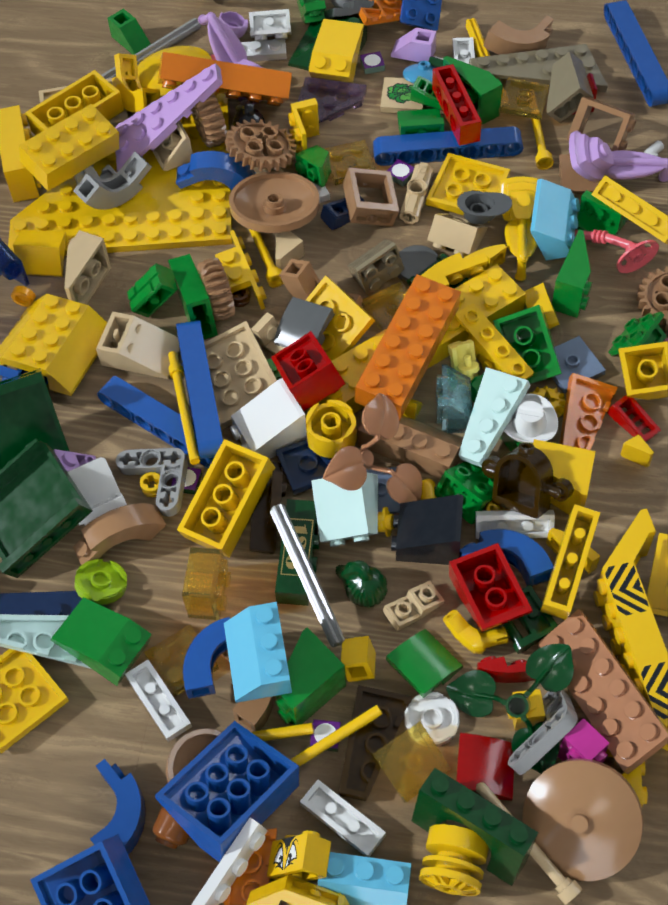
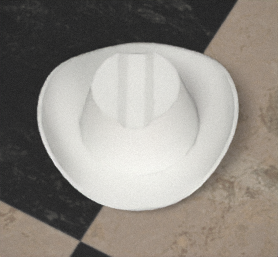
[504,394,558,444]

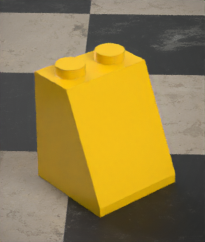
[533,439,596,515]

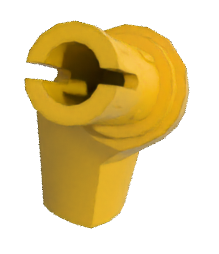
[443,610,508,654]

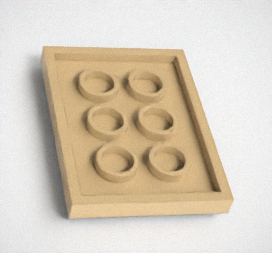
[204,321,277,430]

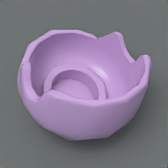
[219,11,248,39]

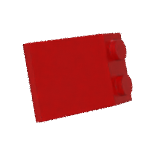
[271,331,346,411]
[449,543,533,632]

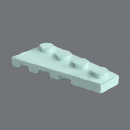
[458,367,531,467]
[0,614,91,669]

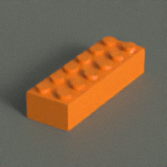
[158,52,292,106]
[355,274,461,421]

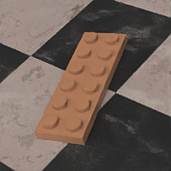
[538,609,668,774]

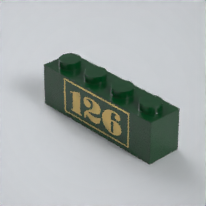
[275,499,320,606]

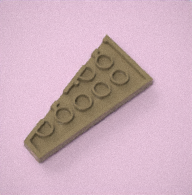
[469,44,608,92]

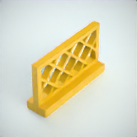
[591,175,668,244]

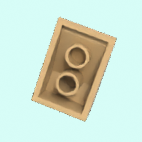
[64,230,111,305]

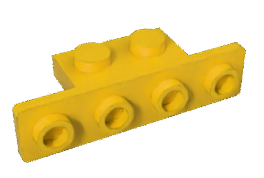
[215,230,267,310]
[455,303,534,380]

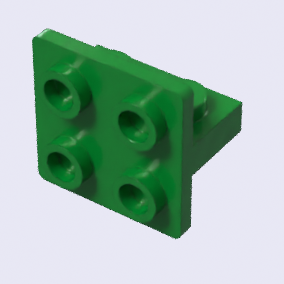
[577,190,629,244]
[608,311,667,356]

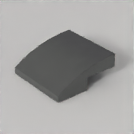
[324,0,374,19]
[274,297,335,348]

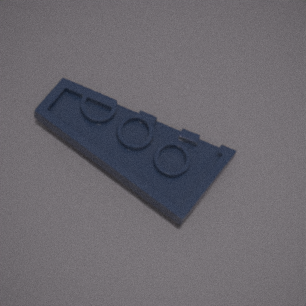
[0,591,82,615]

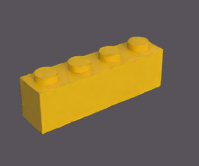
[540,504,601,620]

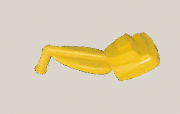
[499,176,538,281]

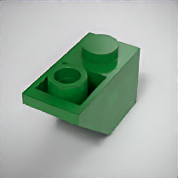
[107,8,151,55]
[295,145,331,187]

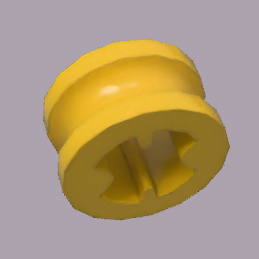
[140,472,160,498]

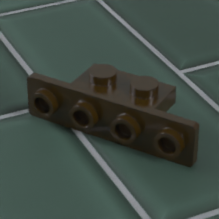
[249,462,287,554]

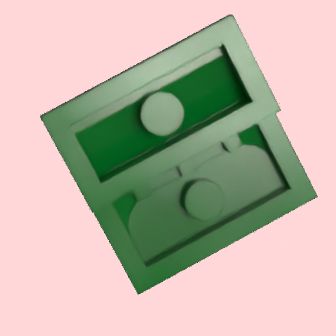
[386,629,463,698]

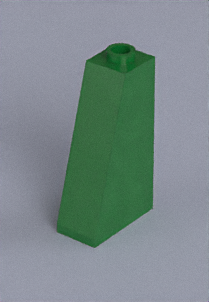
[168,254,218,340]

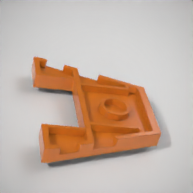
[359,0,402,26]

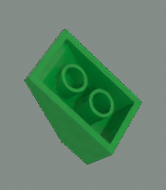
[443,56,503,125]
[552,229,593,318]
[493,305,562,384]
[51,597,152,686]

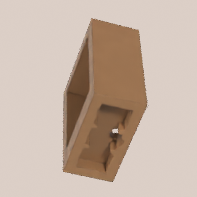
[567,96,636,151]
[343,167,399,226]

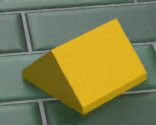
[13,230,66,277]

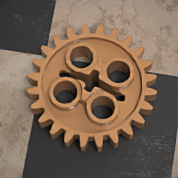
[225,119,297,172]
[636,266,668,331]

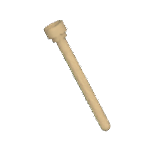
[476,782,583,905]

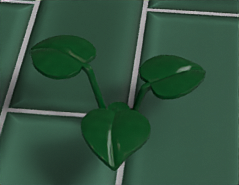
[446,644,574,774]

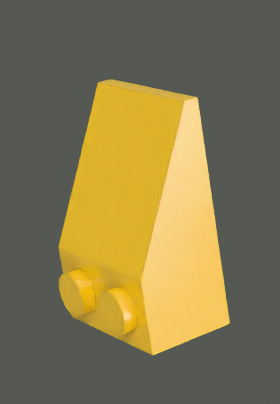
[308,19,364,86]

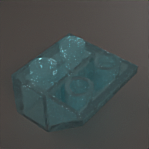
[436,365,472,433]

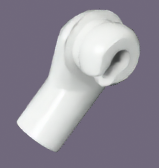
[643,140,664,156]

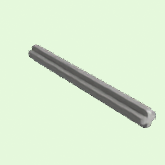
[101,18,201,79]
[270,504,345,647]

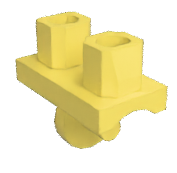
[448,340,480,388]

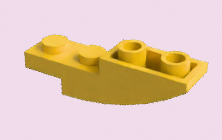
[404,252,489,296]

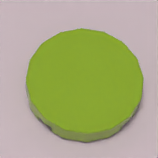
[74,559,127,605]

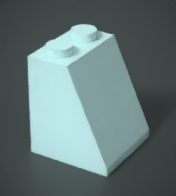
[311,473,378,547]

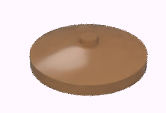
[229,171,320,233]
[523,759,644,881]

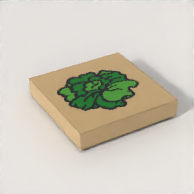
[380,77,423,113]

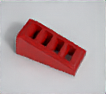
[607,394,661,442]

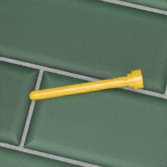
[526,91,554,170]
[249,229,284,288]

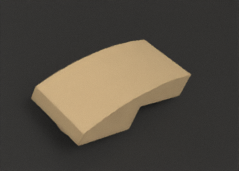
[383,581,445,631]

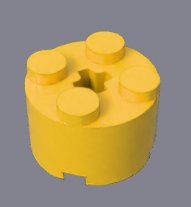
[306,399,357,458]

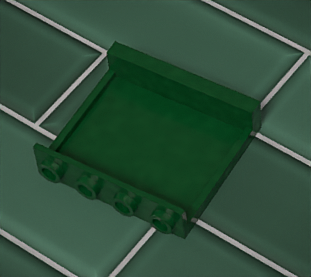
[0,368,70,470]
[0,438,93,578]

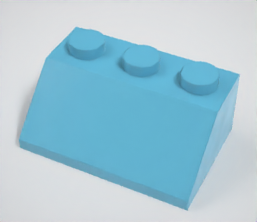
[530,179,580,261]
[224,602,292,703]
[318,852,411,905]

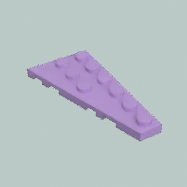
[115,63,223,172]

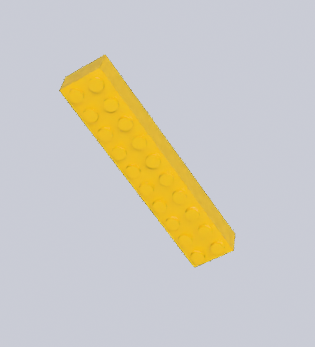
[319,264,526,413]

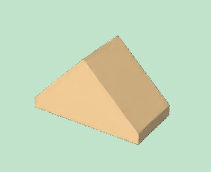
[275,231,304,270]

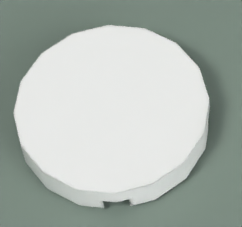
[404,692,460,747]

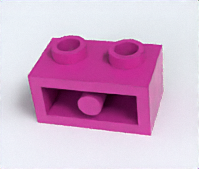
[558,718,609,763]

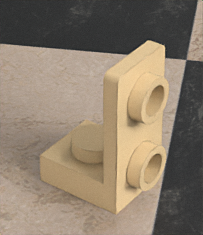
[251,312,284,354]

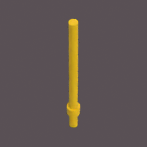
[168,351,200,465]

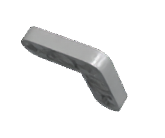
[116,448,188,517]
[508,690,578,775]

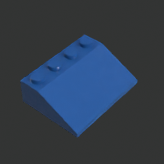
[155,721,299,863]
[30,834,151,905]

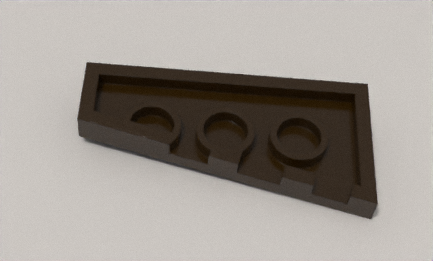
[338,685,412,801]

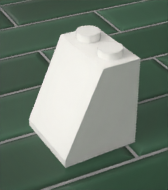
[230,378,307,459]

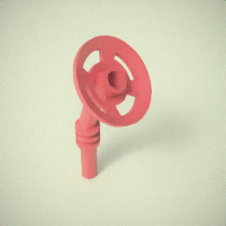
[575,229,659,273]

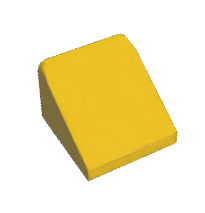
[620,434,654,467]

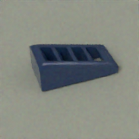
[320,196,365,230]

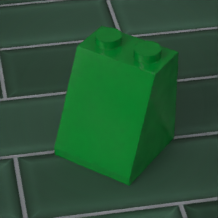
[275,627,346,725]

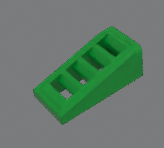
[410,76,442,110]

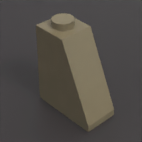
[546,51,594,123]

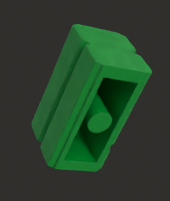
[127,263,178,317]

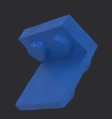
[400,0,442,31]

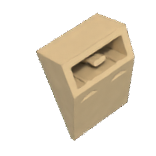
[96,311,180,379]

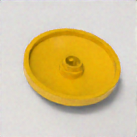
[138,46,212,98]

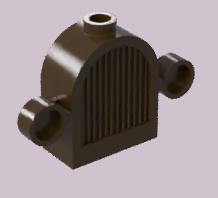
[482,443,574,519]

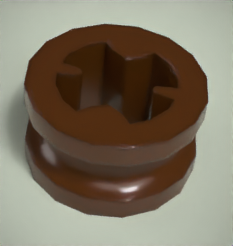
[232,287,250,307]

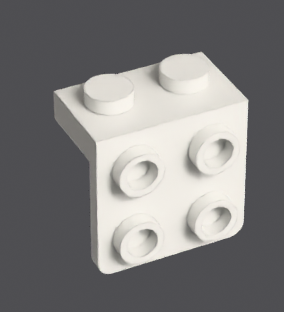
[249,9,291,41]
[67,457,127,526]

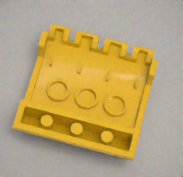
[0,294,107,396]

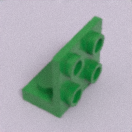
[397,108,444,135]
[434,461,494,524]

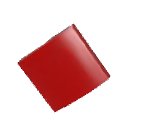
[456,733,514,801]

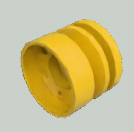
[419,824,489,896]

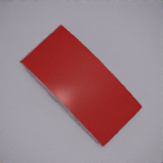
[477,656,535,683]

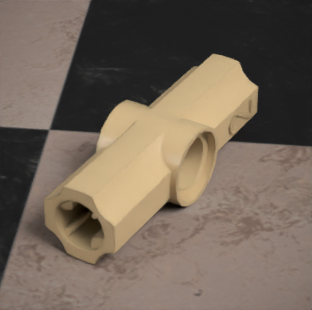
[399,162,434,225]

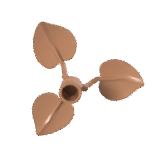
[323,393,422,504]

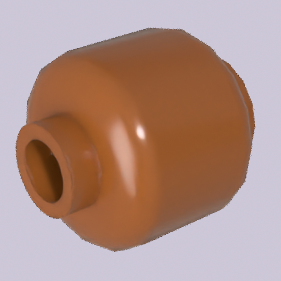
[152,807,190,849]

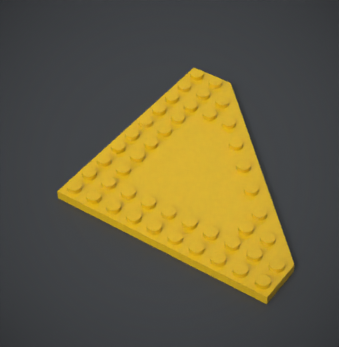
[7,93,232,260]

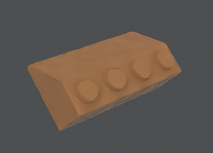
[357,415,463,479]

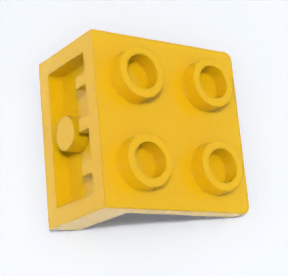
[288,98,320,153]

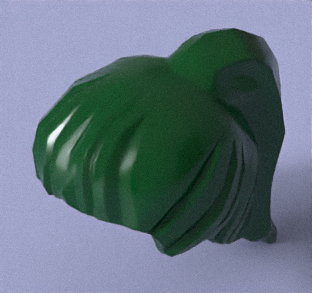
[335,560,388,607]

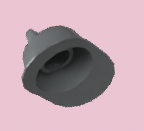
[457,191,512,225]

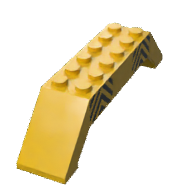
[593,509,668,751]

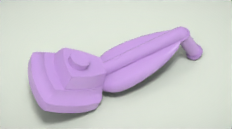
[198,12,262,104]
[569,130,668,182]

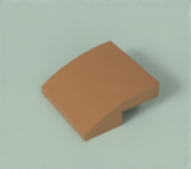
[558,154,606,194]

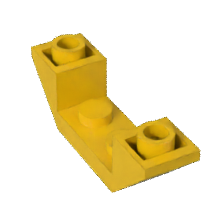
[246,875,350,905]

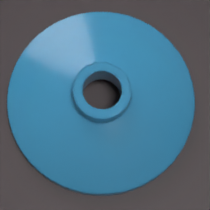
[403,61,437,83]

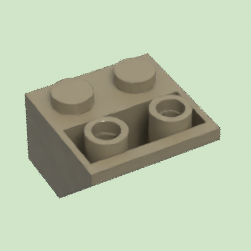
[348,239,405,295]

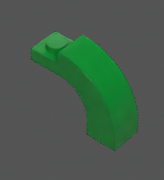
[297,0,326,24]

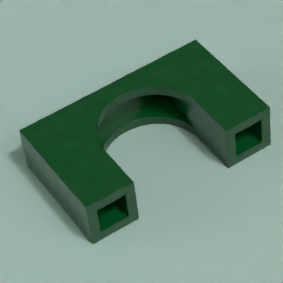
[411,768,538,886]

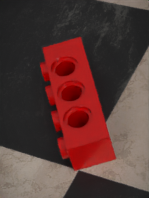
[432,64,482,146]

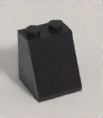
[391,495,463,565]

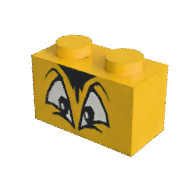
[267,830,331,881]

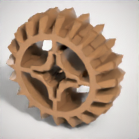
[191,93,227,148]
[197,258,235,321]

